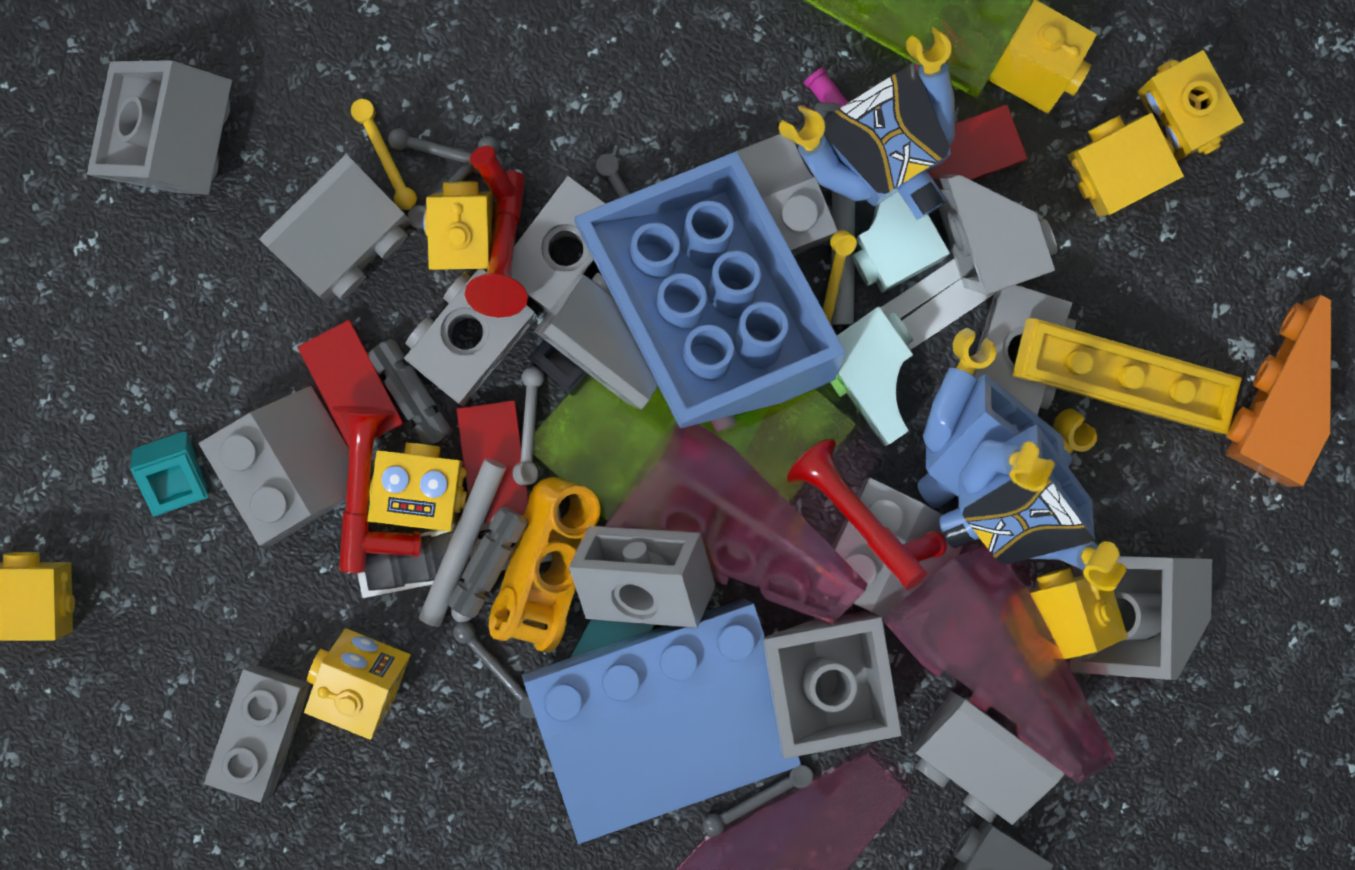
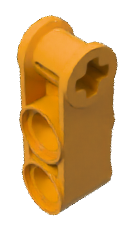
[489,477,601,653]

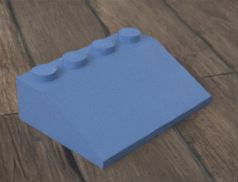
[574,151,846,428]
[521,598,801,844]

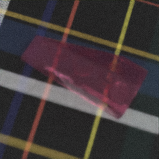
[882,545,1117,784]

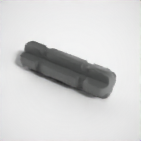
[368,339,451,446]
[448,506,528,618]

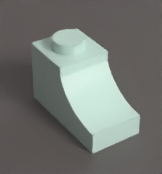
[851,192,950,293]
[836,306,913,446]

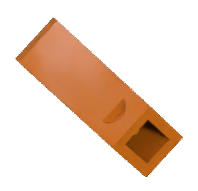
[1225,295,1331,487]

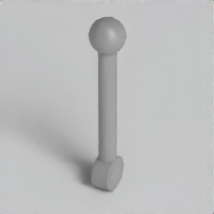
[513,366,545,486]

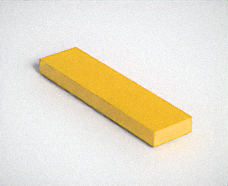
[1012,318,1242,434]

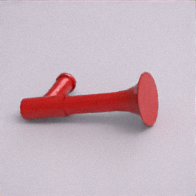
[464,145,528,318]
[332,406,421,573]
[787,439,947,590]

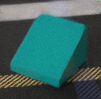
[130,432,209,517]

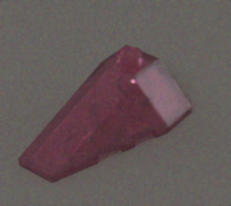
[605,421,868,623]
[677,753,910,870]

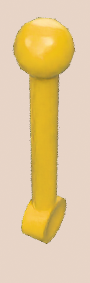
[351,99,417,210]
[822,230,857,330]

